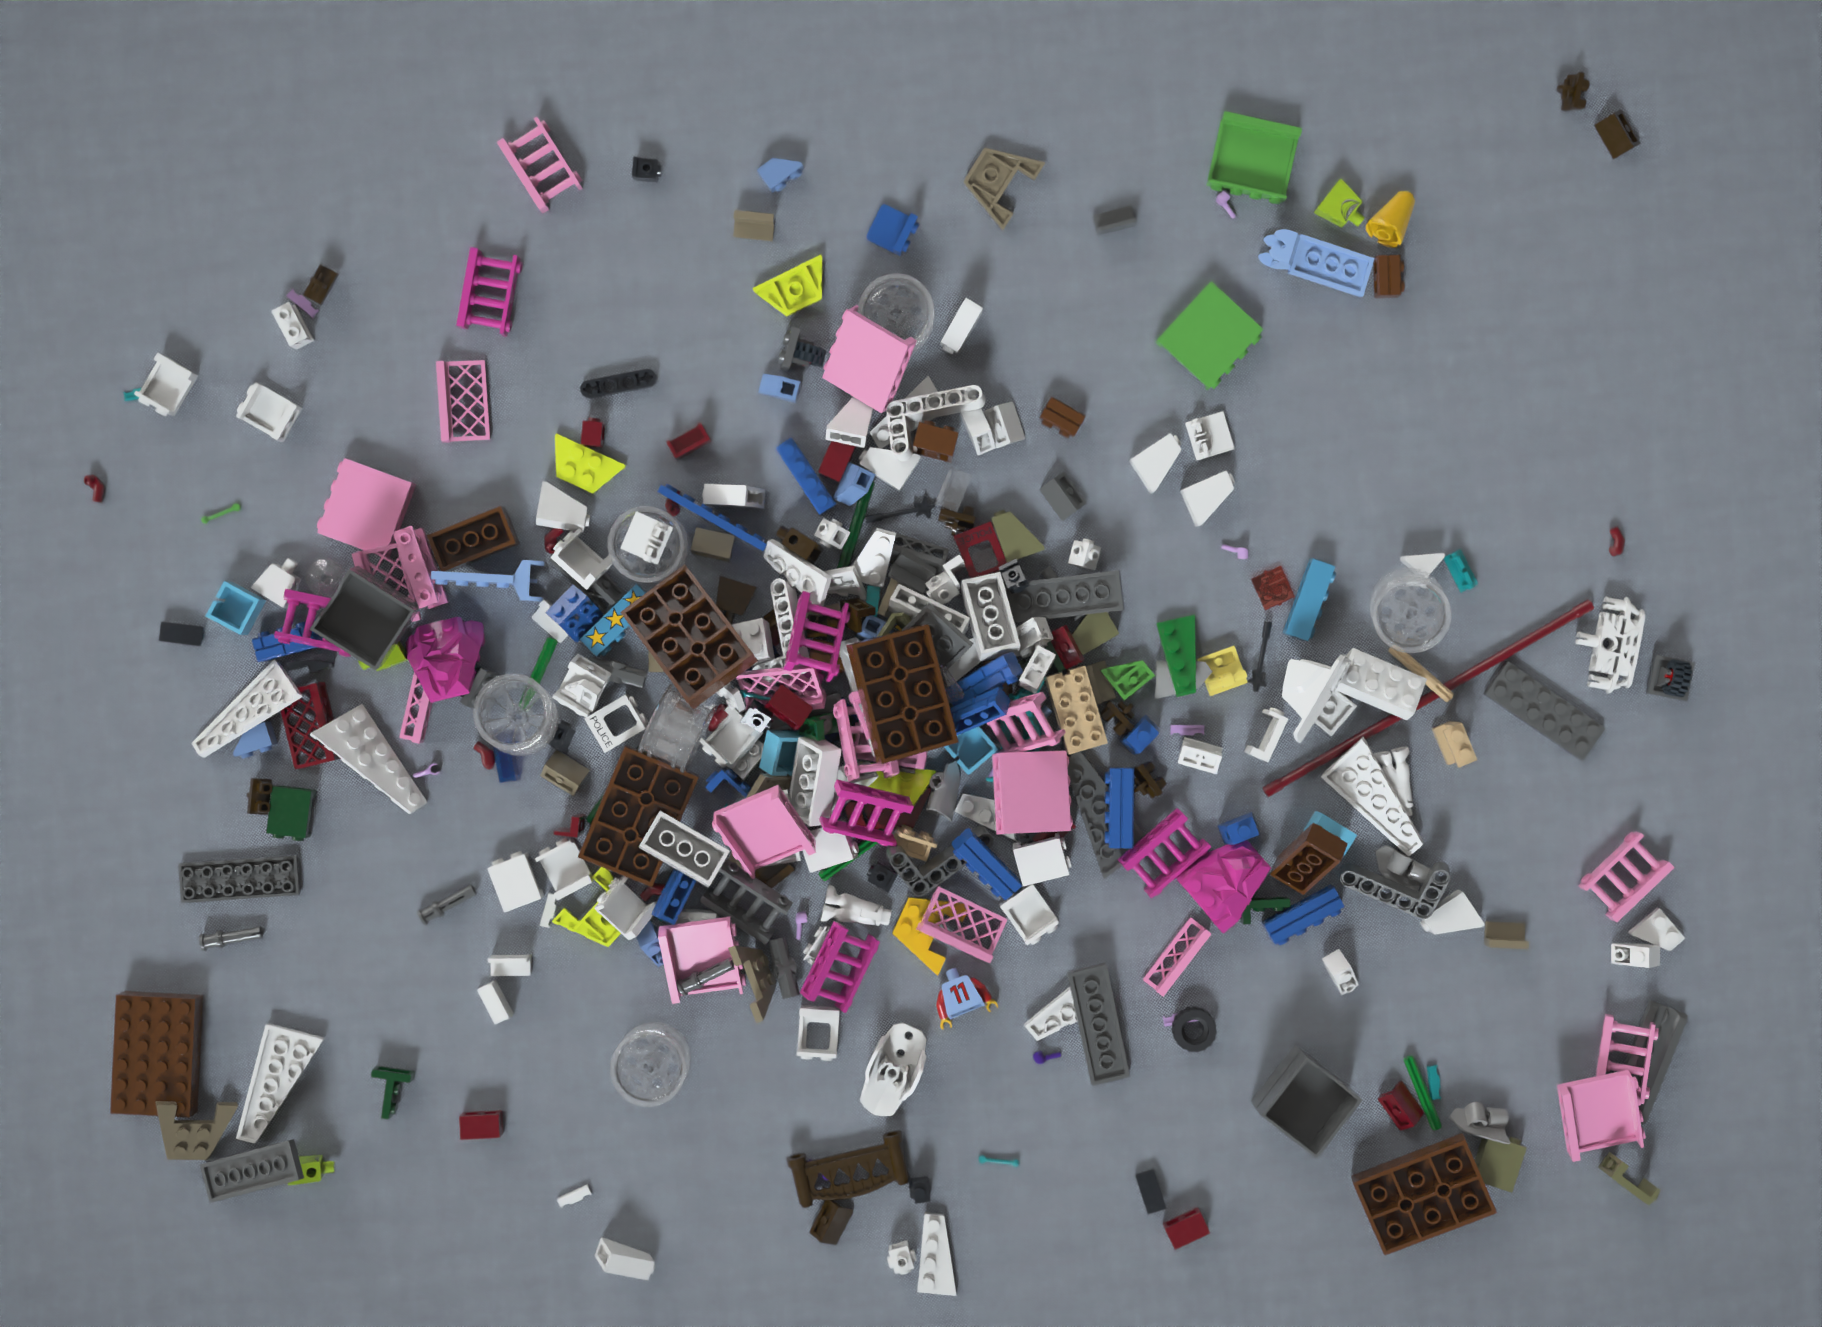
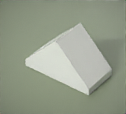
[1400,553,1445,579]

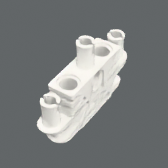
[1575,596,1645,694]

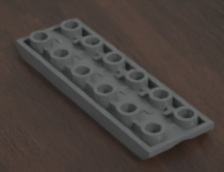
[178,855,300,903]
[1624,1000,1688,1124]

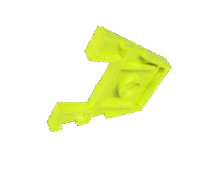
[552,867,621,947]

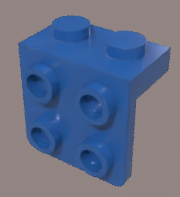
[866,204,920,257]
[545,584,603,642]
[705,767,752,798]

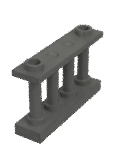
[699,859,793,945]

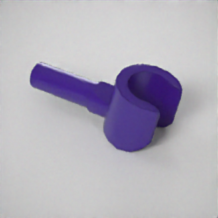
[1032,1051,1061,1064]

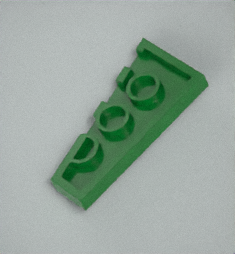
[1156,614,1196,697]

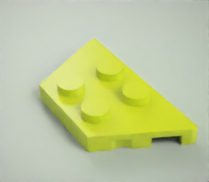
[752,255,822,317]
[555,434,626,494]
[868,763,936,806]

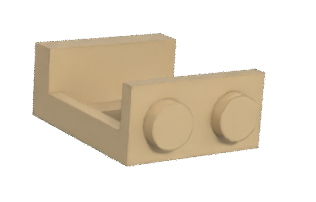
[1432,721,1477,768]

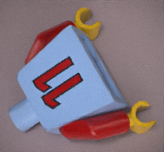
[936,968,998,1030]

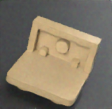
[889,825,938,862]

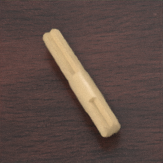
[1388,643,1454,702]

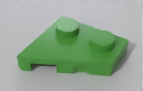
[1100,660,1155,700]

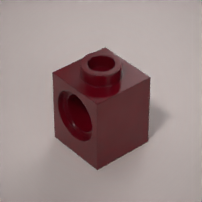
[581,418,605,448]

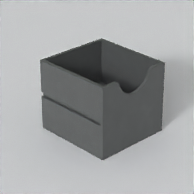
[310,566,420,670]
[1251,1045,1363,1159]

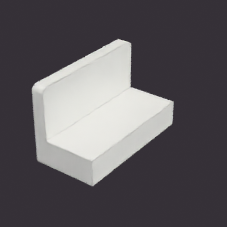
[984,402,1025,448]
[943,555,965,590]
[532,599,568,643]
[488,955,532,976]
[477,980,514,1025]

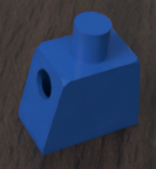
[1120,714,1160,755]
[1217,812,1260,845]

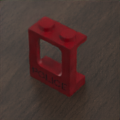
[953,521,1007,578]

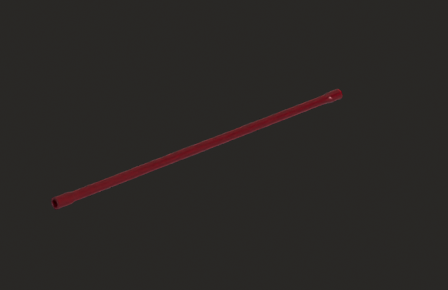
[1262,599,1594,797]

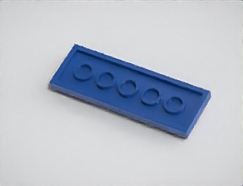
[657,484,767,551]

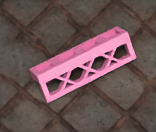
[399,672,433,744]
[1143,917,1211,997]

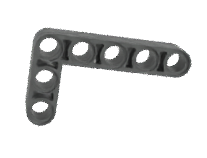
[886,826,994,896]
[1340,862,1450,919]

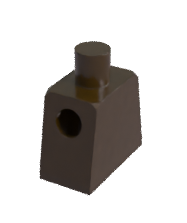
[776,526,824,564]
[716,576,758,625]

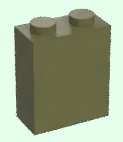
[1475,1136,1527,1193]

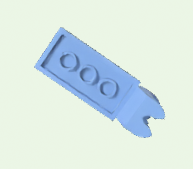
[1258,229,1375,297]
[431,560,545,602]

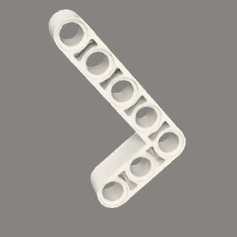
[886,385,986,461]
[752,578,809,684]

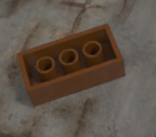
[913,420,959,463]
[427,506,520,572]
[1270,822,1348,895]

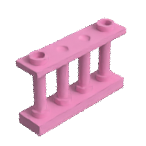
[497,117,583,213]
[393,526,449,609]
[986,691,1066,753]
[833,699,900,782]
[1578,831,1675,922]
[1596,1014,1659,1104]

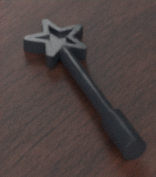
[865,496,935,524]
[1247,621,1272,692]

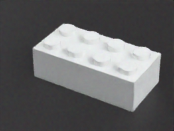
[960,572,1021,662]
[732,618,775,666]
[1336,648,1427,720]
[789,737,842,826]
[639,811,730,887]

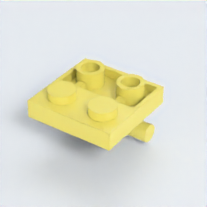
[1196,645,1247,696]

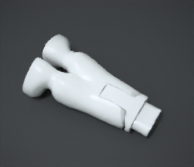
[1374,747,1414,816]
[820,885,892,926]

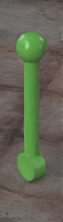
[201,503,241,524]

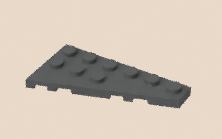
[1067,751,1145,879]

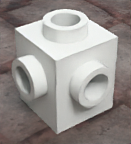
[814,518,850,550]
[1068,538,1101,570]
[925,571,960,605]
[887,1240,917,1275]

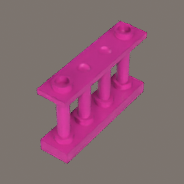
[456,247,523,337]
[274,589,351,657]
[784,591,850,682]
[819,779,914,847]
[1117,808,1211,899]
[800,921,880,1013]

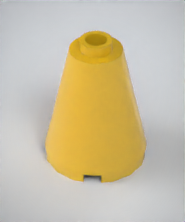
[1366,191,1415,248]

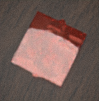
[1251,565,1295,610]

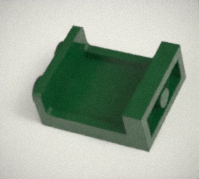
[266,785,317,841]

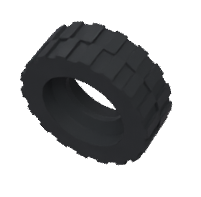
[1171,1006,1217,1053]

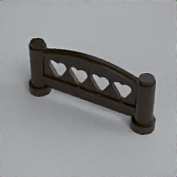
[786,1130,910,1208]

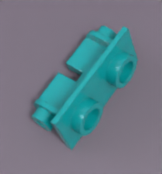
[1443,549,1478,593]

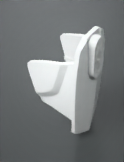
[1282,654,1351,743]
[860,1022,927,1116]

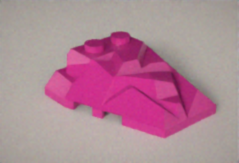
[406,617,485,703]
[1176,840,1271,934]

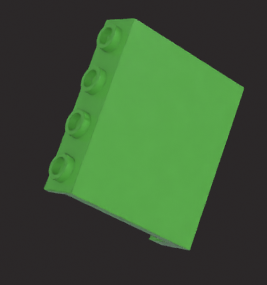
[1206,111,1302,204]
[1155,281,1264,390]

